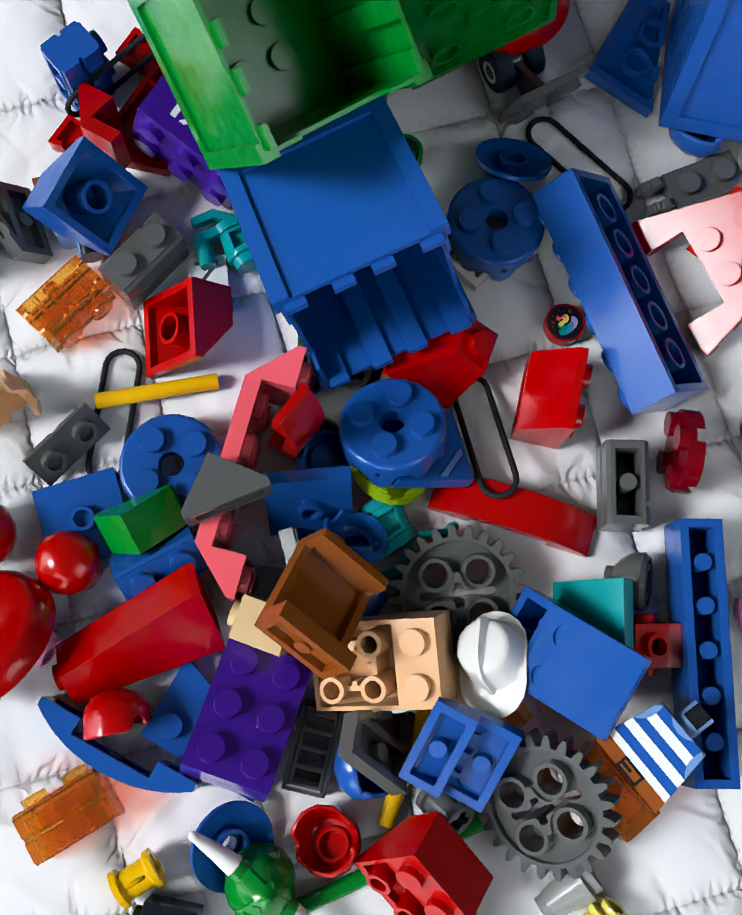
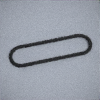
[65,33,155,117]
[525,116,634,210]
[85,348,143,479]
[453,376,520,499]

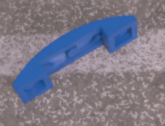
[37,696,202,793]

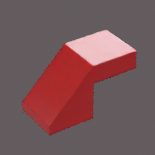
[78,82,132,168]

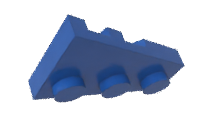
[583,0,671,118]
[140,661,255,802]

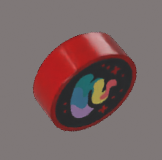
[543,304,585,346]

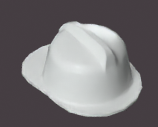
[457,611,528,718]

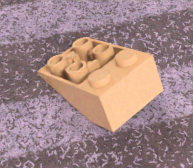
[313,610,458,711]

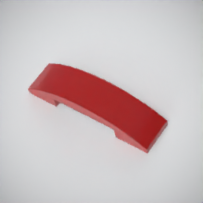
[266,383,325,458]
[427,475,597,558]

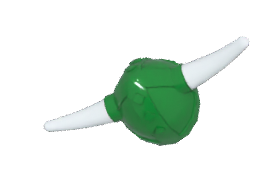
[188,831,310,915]

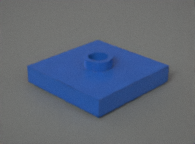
[262,466,353,536]
[31,467,125,559]

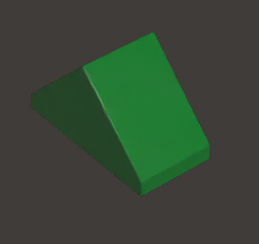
[93,483,187,555]

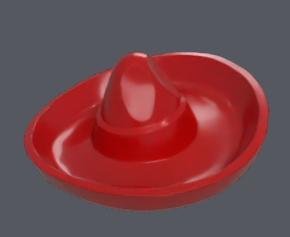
[0,570,56,698]

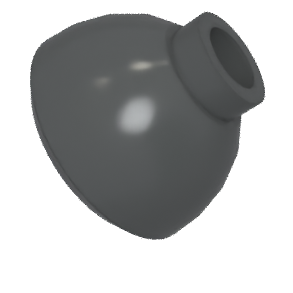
[603,552,653,612]

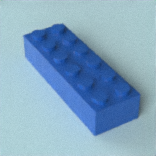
[532,168,709,415]

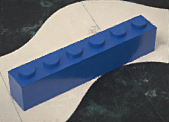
[664,518,740,789]

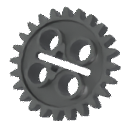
[388,524,526,653]
[482,728,622,882]

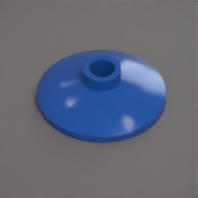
[475,138,552,183]
[190,800,274,894]

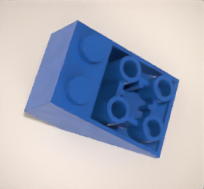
[510,586,652,741]

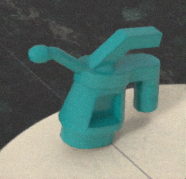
[190,209,257,274]
[358,499,459,580]

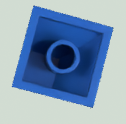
[22,136,148,256]

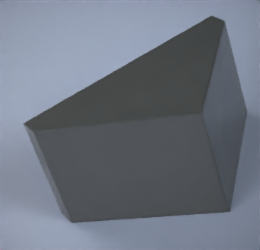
[181,452,274,527]

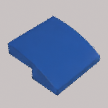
[398,697,524,813]

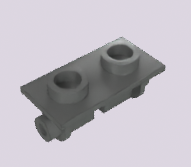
[22,402,111,486]

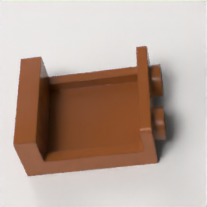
[254,528,389,679]

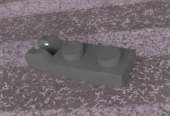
[634,149,742,218]

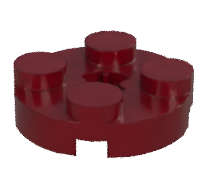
[656,409,706,494]

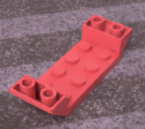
[195,346,315,604]

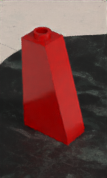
[52,562,226,704]

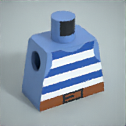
[596,700,714,812]

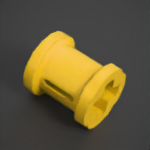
[107,848,167,910]

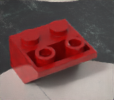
[510,347,593,450]
[354,811,494,915]

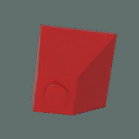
[143,276,233,379]
[381,321,498,409]

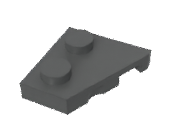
[0,181,54,264]
[337,710,415,796]

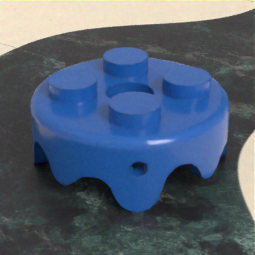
[446,177,545,281]
[338,378,447,488]
[119,414,223,505]

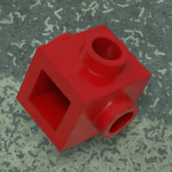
[633,613,682,677]

